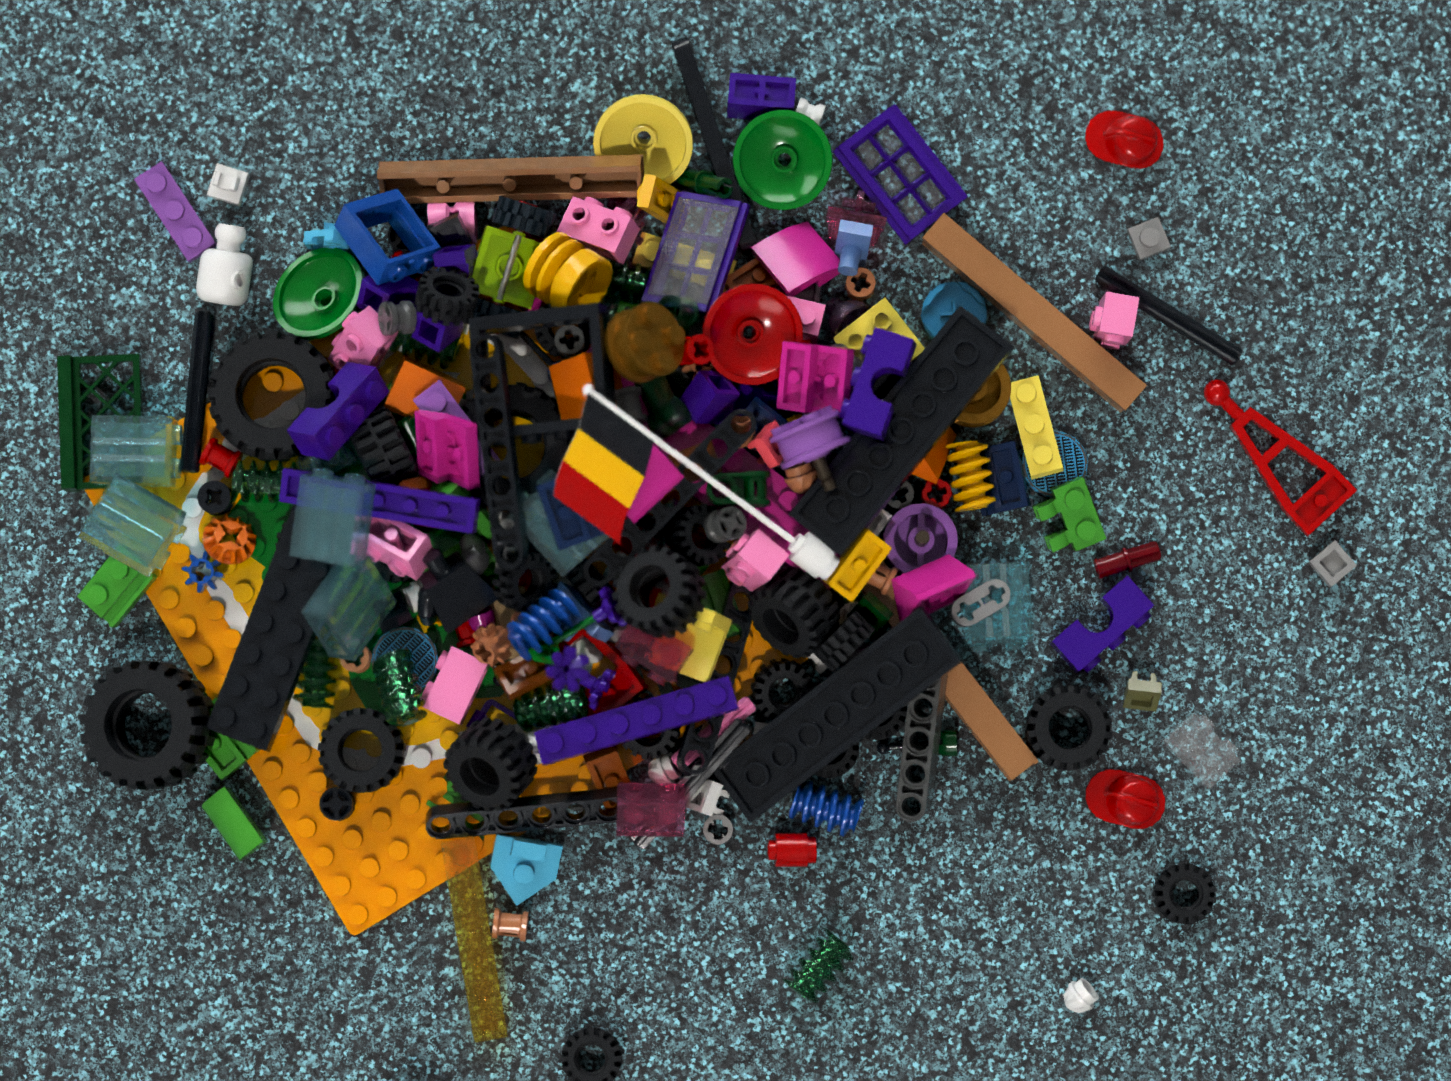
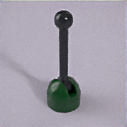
[877,729,958,757]

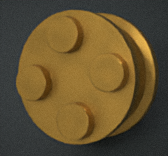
[605,302,685,383]
[954,364,1011,428]

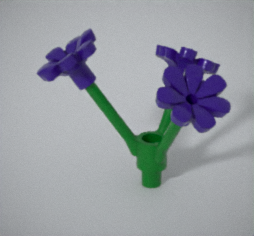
[529,586,628,711]

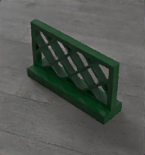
[57,354,145,492]

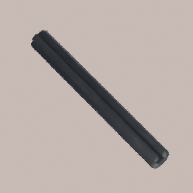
[1095,266,1242,365]
[180,311,214,473]
[630,717,751,849]

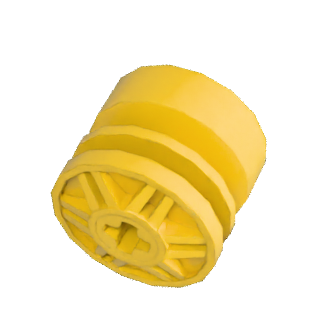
[523,232,613,308]

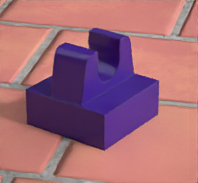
[433,244,477,279]

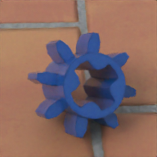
[182,551,225,593]

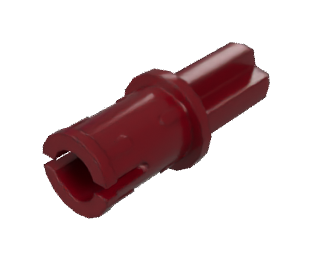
[1093,541,1161,579]

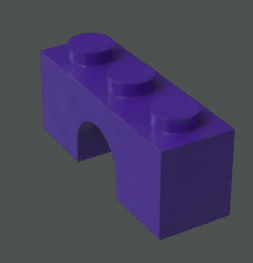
[356,275,464,353]
[839,327,916,441]
[287,362,390,460]
[679,370,779,424]
[1049,575,1154,673]

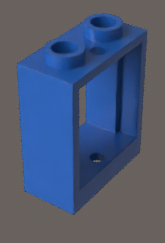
[334,188,441,285]

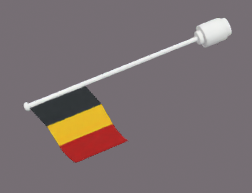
[554,383,840,580]

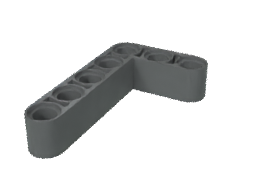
[846,645,948,822]

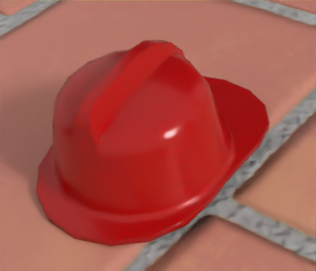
[1085,110,1164,169]
[1085,769,1165,829]

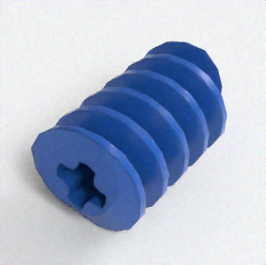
[507,588,582,662]
[789,780,864,837]

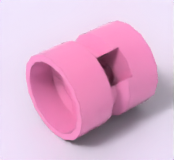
[427,202,478,243]

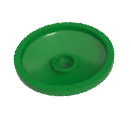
[733,110,833,210]
[273,247,365,340]

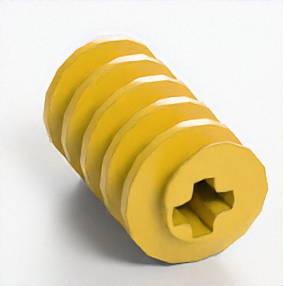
[945,441,996,512]

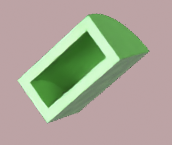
[201,786,268,861]

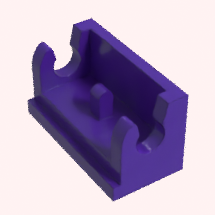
[727,73,796,120]

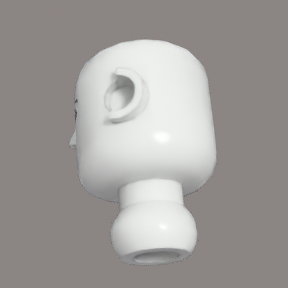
[196,223,253,306]

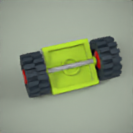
[468,196,557,339]

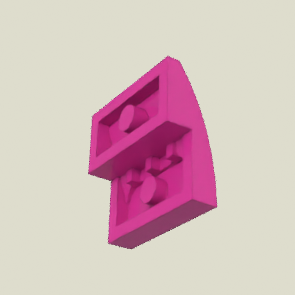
[751,221,840,297]
[776,341,854,417]
[414,410,480,491]

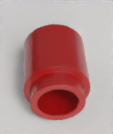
[767,833,817,867]

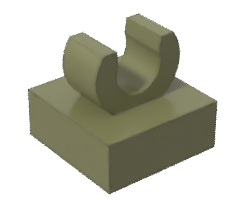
[1123,671,1162,712]

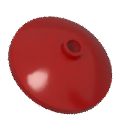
[702,283,803,385]

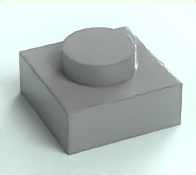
[1127,217,1171,261]
[1308,540,1357,588]

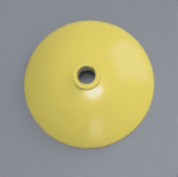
[593,94,693,184]

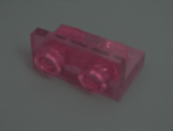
[614,624,694,687]
[616,782,685,837]

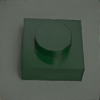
[847,591,894,639]

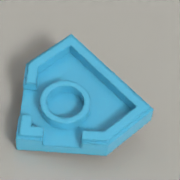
[303,222,354,254]
[490,833,563,906]

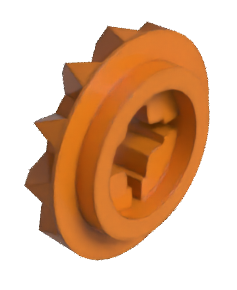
[202,514,257,565]

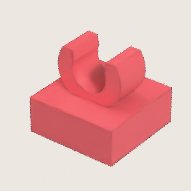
[747,421,783,469]

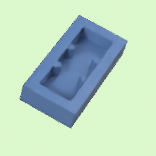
[834,219,873,276]
[557,581,615,643]

